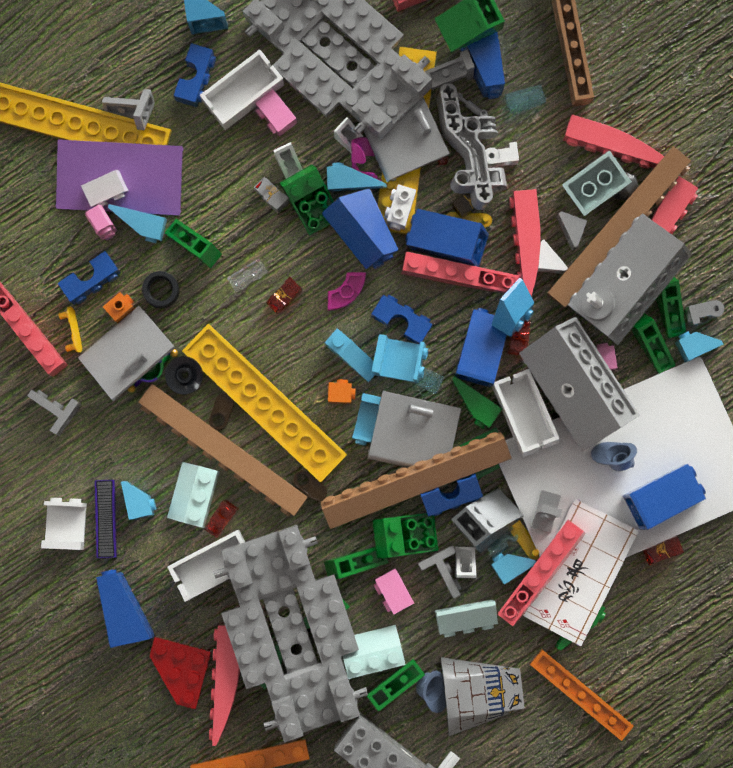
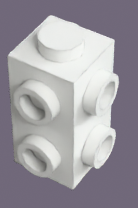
[384,184,416,231]

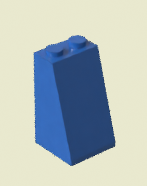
[461,32,505,99]
[322,188,398,269]
[405,209,489,267]
[454,308,507,388]
[622,464,706,530]
[96,569,155,648]

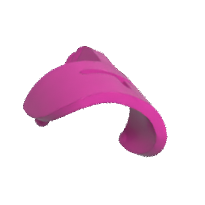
[351,137,382,181]

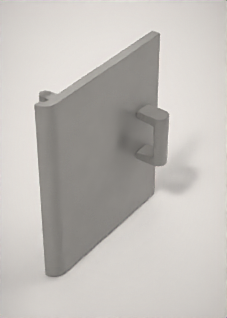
[363,97,450,182]
[78,306,175,401]
[367,391,461,468]

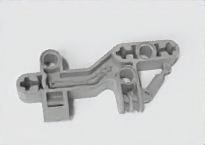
[436,83,507,210]

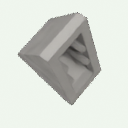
[556,212,587,251]

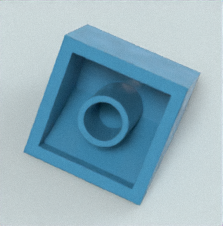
[184,0,228,34]
[491,278,534,337]

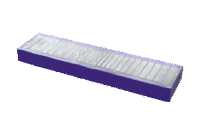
[95,480,117,558]

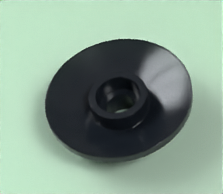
[165,356,203,394]

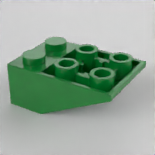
[434,0,505,53]
[279,164,334,236]
[372,513,439,559]

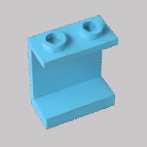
[371,334,428,383]
[352,393,381,446]

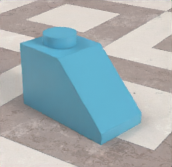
[675,331,723,363]
[121,481,156,520]
[490,553,536,584]

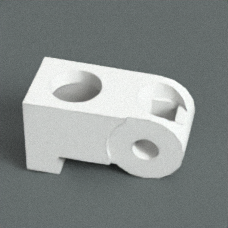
[485,142,519,167]

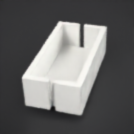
[200,49,284,130]
[493,369,560,458]
[167,530,245,602]

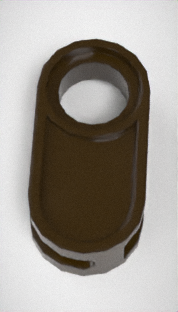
[209,393,235,430]
[293,471,327,501]

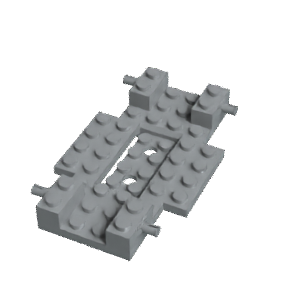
[243,0,432,140]
[213,525,368,743]

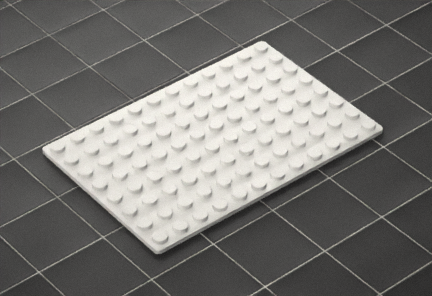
[499,357,733,557]

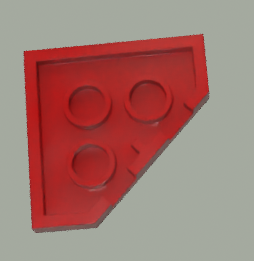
[149,637,212,709]

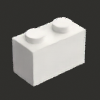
[81,170,128,207]

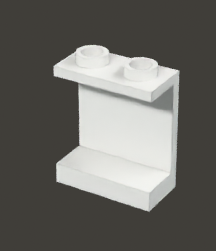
[41,498,87,550]

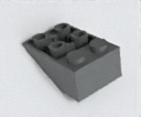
[451,488,524,554]

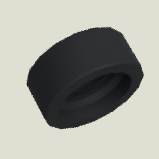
[142,271,180,309]

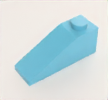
[327,163,387,191]
[108,204,167,243]
[325,328,374,382]

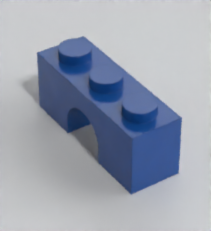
[174,43,216,107]
[58,251,121,305]
[371,295,432,344]
[420,473,483,517]

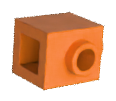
[103,292,135,323]
[328,379,356,404]

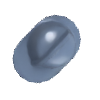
[591,442,637,471]
[416,670,446,713]

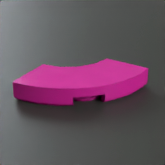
[328,272,366,311]

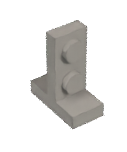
[425,50,474,90]
[102,89,155,130]
[27,390,82,436]
[531,490,562,533]
[418,545,462,598]

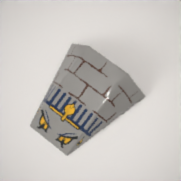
[441,657,524,736]

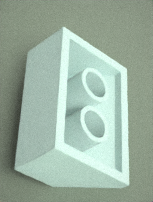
[562,151,632,216]
[167,462,220,528]
[435,600,498,637]
[343,625,406,679]

